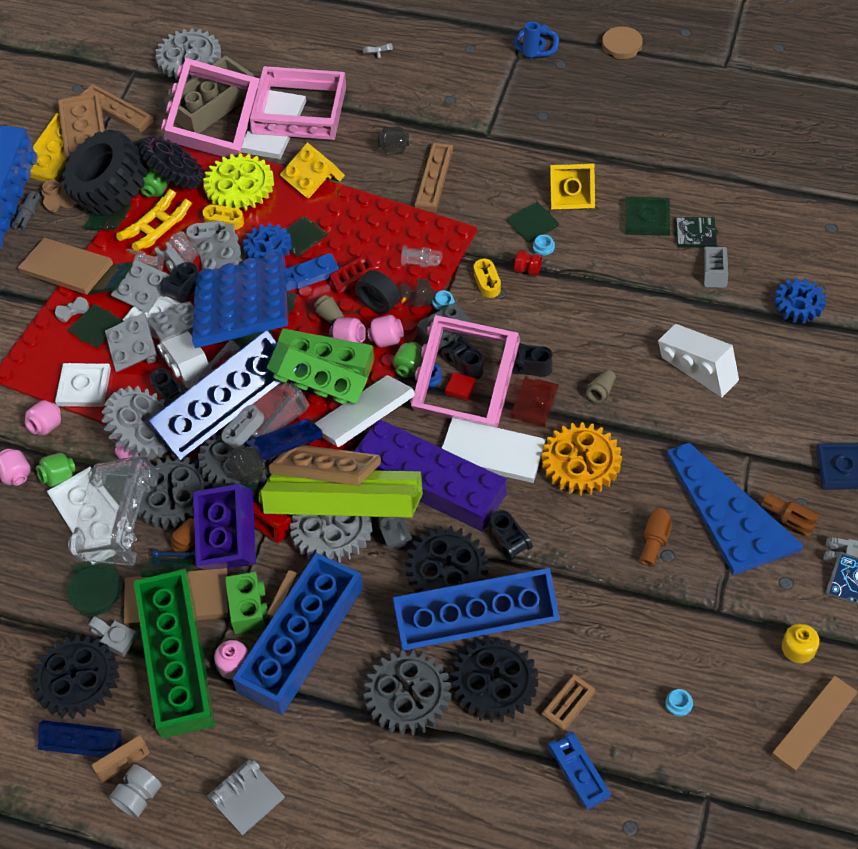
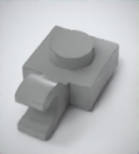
[155,242,184,273]
[88,617,138,657]

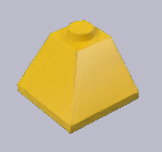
[550,163,595,210]

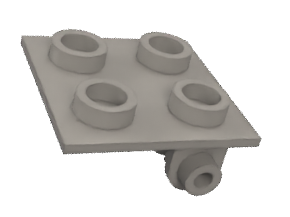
[199,224,243,270]
[111,259,169,313]
[148,301,194,342]
[105,312,157,372]
[207,759,285,836]

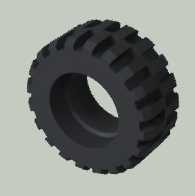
[62,130,148,215]

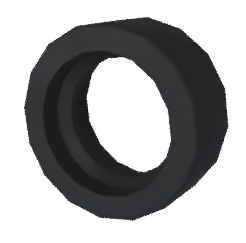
[355,270,400,314]

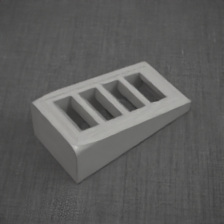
[704,247,728,288]

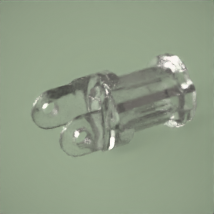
[169,232,205,263]
[401,246,443,268]
[121,249,164,271]

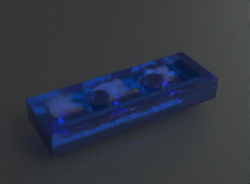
[246,418,322,462]
[38,720,122,757]

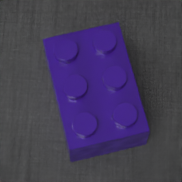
[193,484,256,570]

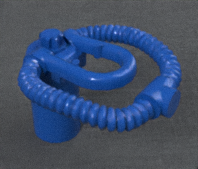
[513,21,559,59]

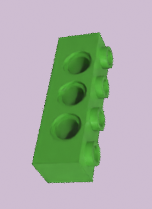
[277,329,374,378]
[267,341,368,405]

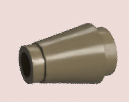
[314,295,345,325]
[586,370,616,403]

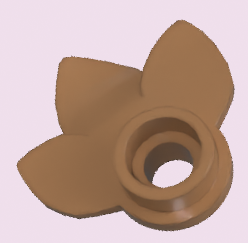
[41,179,78,212]

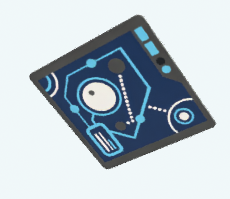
[826,552,858,605]

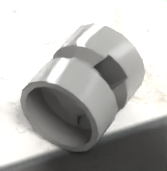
[109,764,162,819]

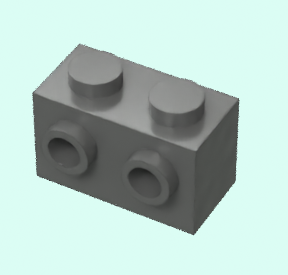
[417,302,471,354]

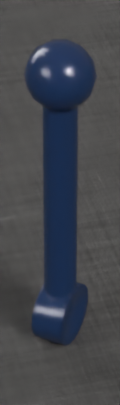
[151,549,196,560]

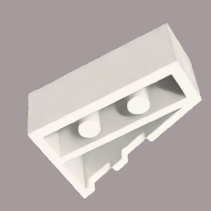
[658,324,739,397]
[157,331,211,390]

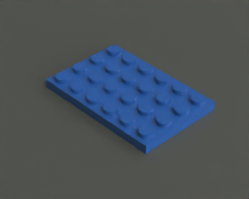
[192,252,288,348]

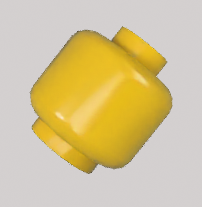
[782,623,819,664]

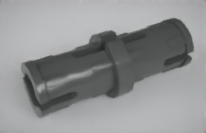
[12,191,41,232]

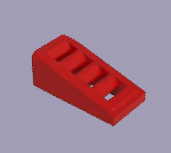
[329,253,379,293]
[253,502,292,544]

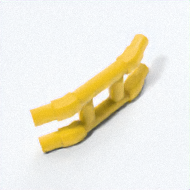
[116,189,192,251]

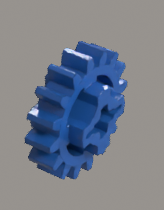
[243,223,292,259]
[774,278,826,324]

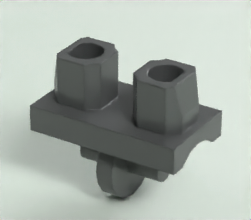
[376,517,412,549]

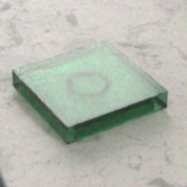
[625,197,670,236]

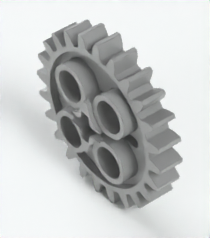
[155,28,221,79]
[102,386,169,460]
[290,515,372,563]

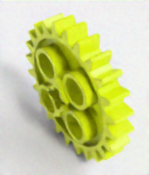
[203,153,274,211]

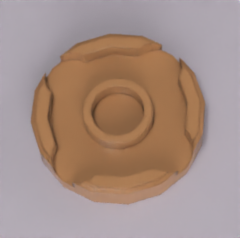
[602,26,642,59]

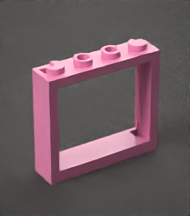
[161,58,260,158]
[250,66,346,140]
[409,315,520,428]

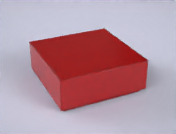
[445,372,476,401]

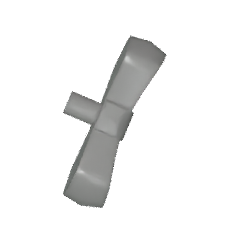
[363,43,393,58]
[55,297,89,322]

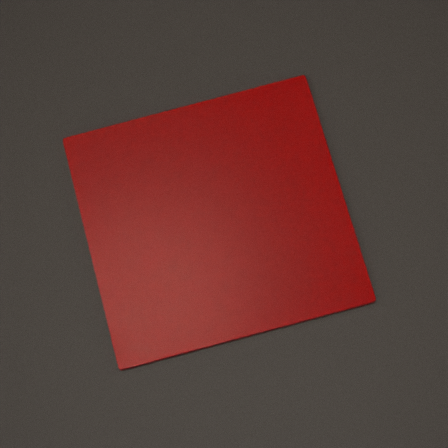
[0,142,477,460]

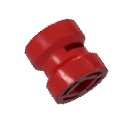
[514,250,542,277]

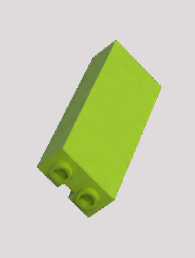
[259,471,423,518]

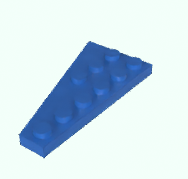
[666,443,804,576]

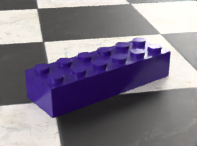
[354,420,507,532]

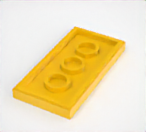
[30,113,66,182]

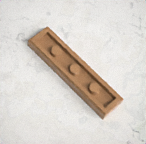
[79,84,154,134]
[415,143,453,213]
[771,676,858,774]

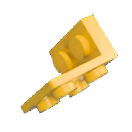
[280,142,345,198]

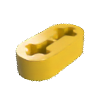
[203,205,244,230]
[474,259,501,298]

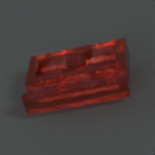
[511,376,559,427]

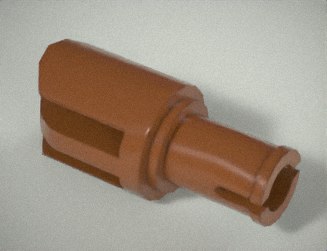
[761,492,820,537]
[639,508,673,567]
[171,518,195,552]

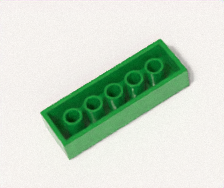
[134,569,216,739]

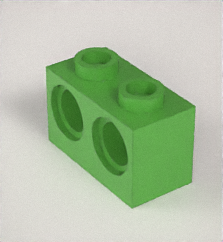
[225,572,268,634]

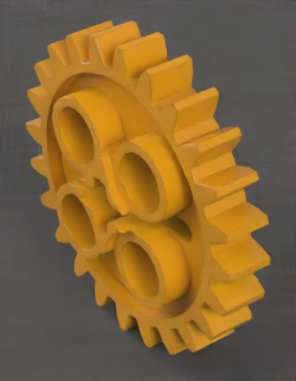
[541,422,622,496]

